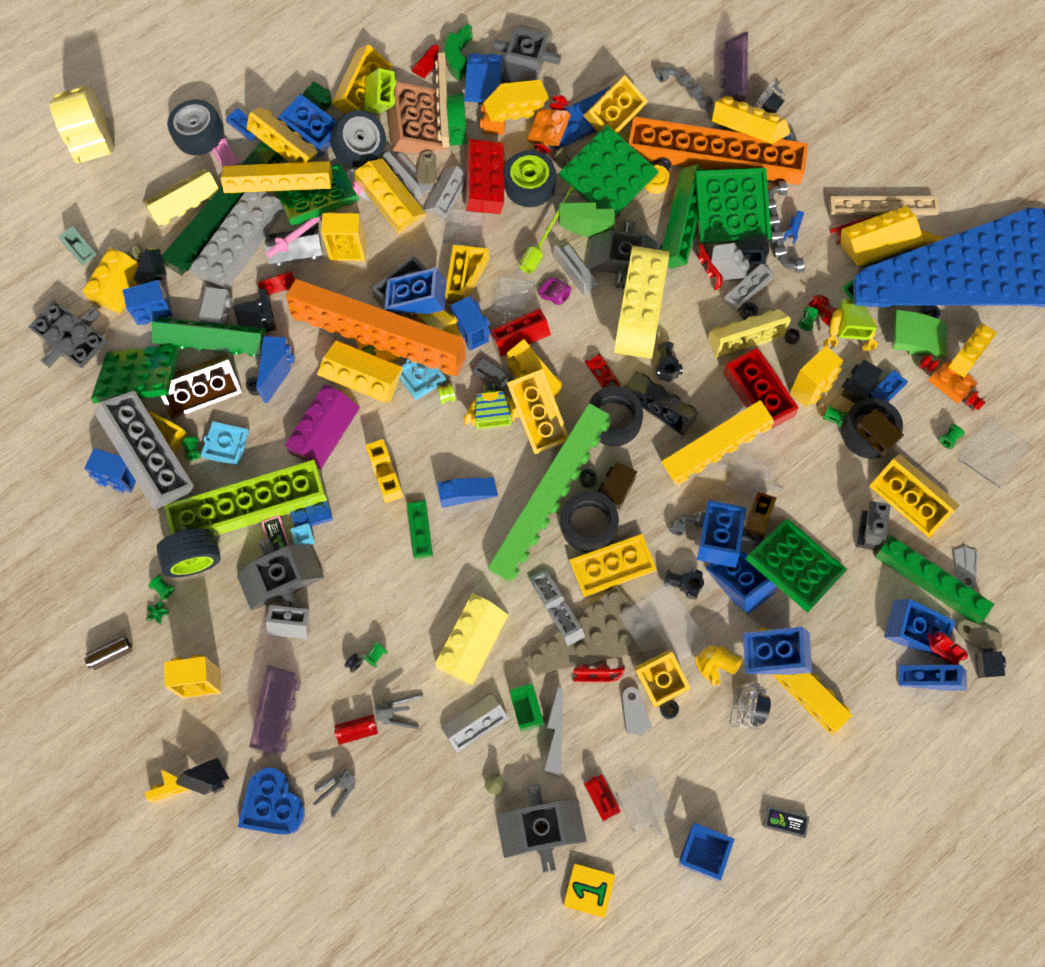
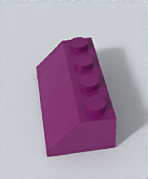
[285,384,360,470]

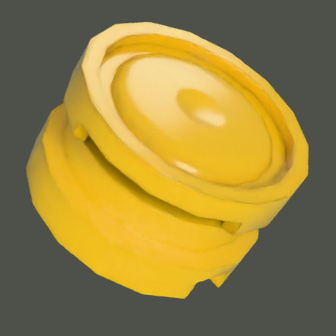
[645,165,669,194]

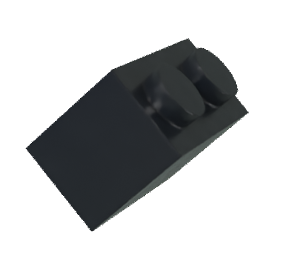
[841,359,883,404]

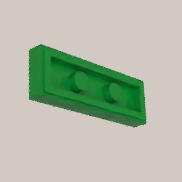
[407,500,433,559]

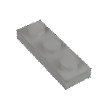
[724,264,775,312]

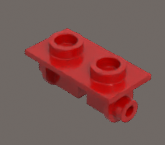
[411,44,440,79]
[257,270,295,296]
[808,295,838,327]
[928,632,968,665]
[334,714,378,745]
[583,774,621,821]

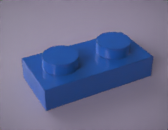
[226,108,256,141]
[868,370,908,402]
[290,501,333,528]

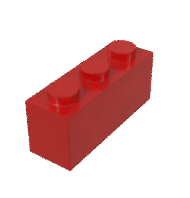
[490,309,551,357]

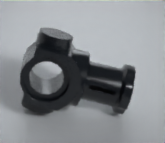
[655,342,683,382]
[663,569,704,600]

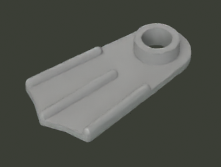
[953,546,978,589]
[622,687,652,736]

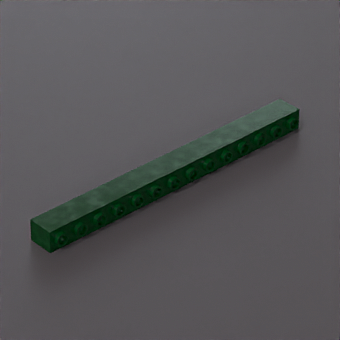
[162,81,332,276]

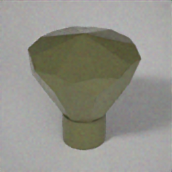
[552,147,571,165]
[124,244,144,261]
[485,774,504,794]

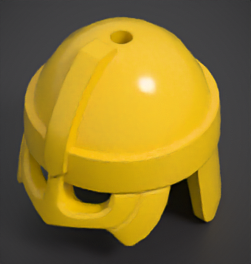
[695,645,743,686]

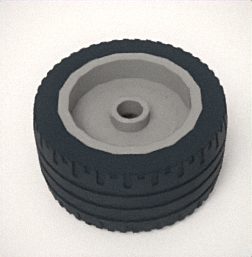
[167,99,224,156]
[330,110,386,168]

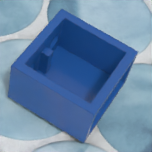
[123,280,173,325]
[451,296,490,351]
[84,448,136,493]
[678,823,735,882]

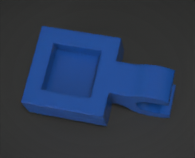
[783,210,805,244]

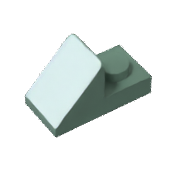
[58,226,97,266]

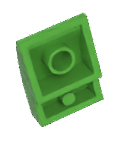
[559,203,615,238]
[892,310,947,358]

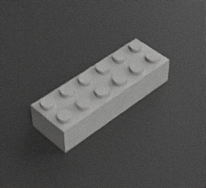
[190,191,284,290]
[95,391,194,510]

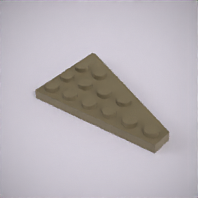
[524,586,666,676]

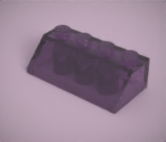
[719,32,748,102]
[249,665,301,757]

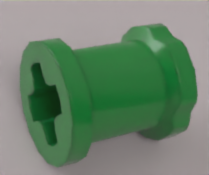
[797,307,820,331]
[823,404,847,428]
[939,424,965,449]
[181,437,201,461]
[148,575,175,601]
[362,641,388,668]

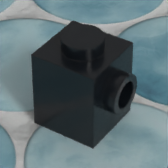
[975,648,1006,678]

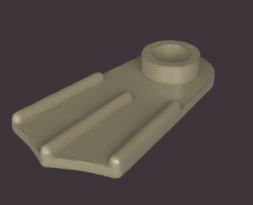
[415,151,437,185]
[957,620,1002,652]

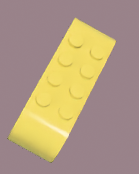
[49,85,115,164]
[614,246,670,359]

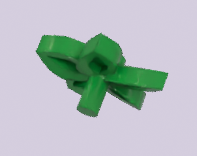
[146,601,170,625]

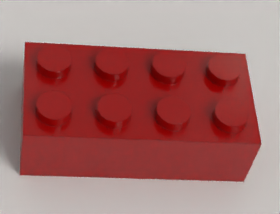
[466,139,504,214]
[723,348,799,434]

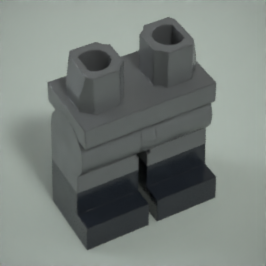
[856,501,891,550]

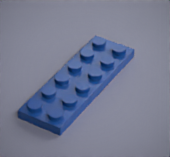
[553,86,645,150]

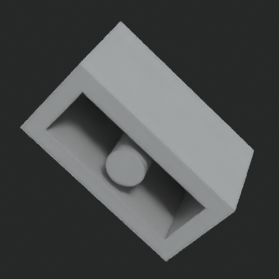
[711,243,749,280]
[198,287,233,324]
[266,605,310,639]

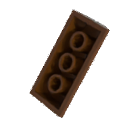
[161,354,242,419]

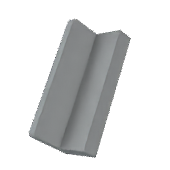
[383,151,432,199]
[423,166,466,219]
[553,244,599,296]
[441,694,508,753]

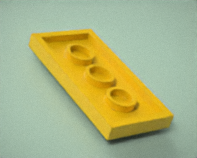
[569,534,657,597]

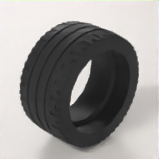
[588,386,643,447]
[841,398,903,459]
[560,491,619,553]

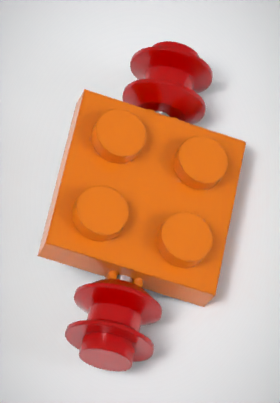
[527,94,570,154]
[919,354,986,411]

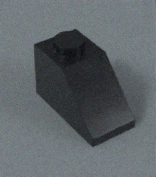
[735,236,770,264]
[133,247,167,287]
[175,757,229,795]

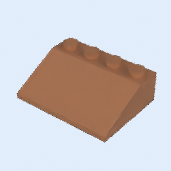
[388,81,448,154]

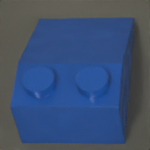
[465,53,503,102]
[278,94,337,158]
[384,267,447,314]
[256,336,295,403]
[697,500,746,568]
[705,550,777,615]
[884,599,955,659]
[743,627,812,675]

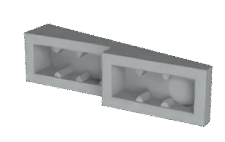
[529,569,585,646]
[545,687,563,776]

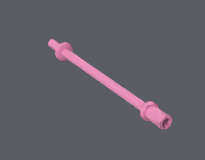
[266,181,362,258]

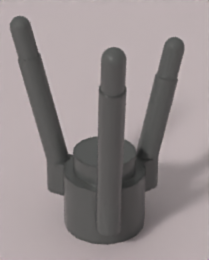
[375,693,423,729]
[313,769,356,818]

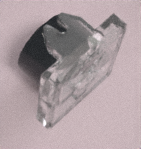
[752,78,785,113]
[729,681,771,730]

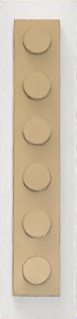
[435,53,450,148]
[829,196,939,215]

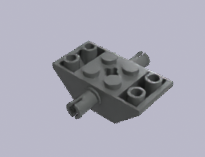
[494,25,562,83]
[587,220,662,289]
[28,301,108,369]
[237,538,324,611]
[496,784,587,872]

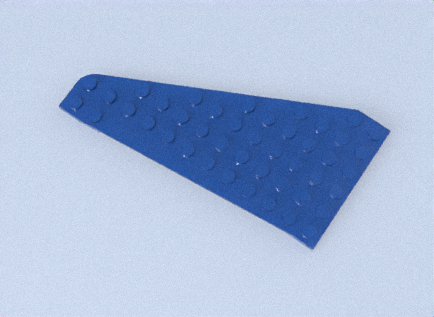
[853,207,1045,307]

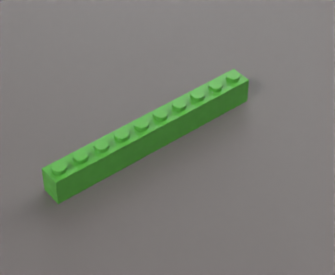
[488,403,611,583]

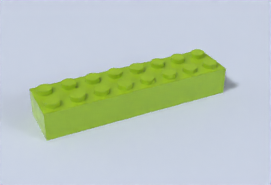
[164,460,327,536]

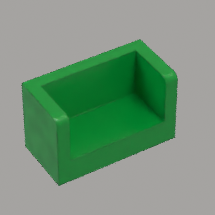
[509,683,544,733]

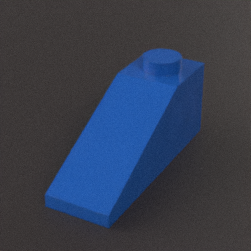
[437,478,498,508]
[899,665,967,691]

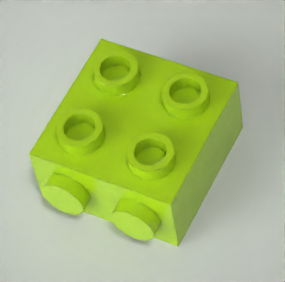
[364,68,396,114]

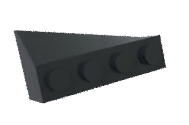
[624,371,698,436]

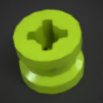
[437,383,456,405]

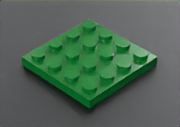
[559,125,659,217]
[276,163,359,226]
[695,168,771,244]
[91,344,180,404]
[746,518,848,613]

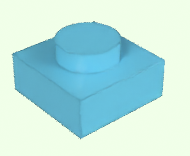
[290,523,315,545]

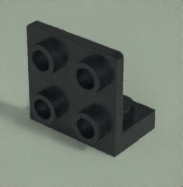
[234,288,277,332]

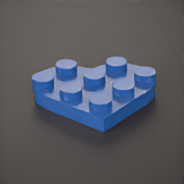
[238,768,305,835]

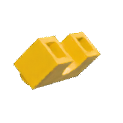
[948,322,997,378]
[365,439,403,503]

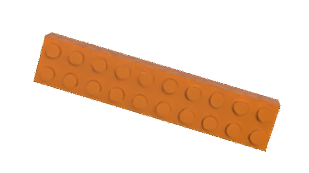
[628,117,808,185]
[286,279,466,377]

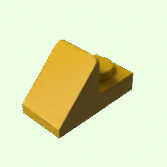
[145,770,190,803]

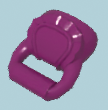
[538,277,572,305]

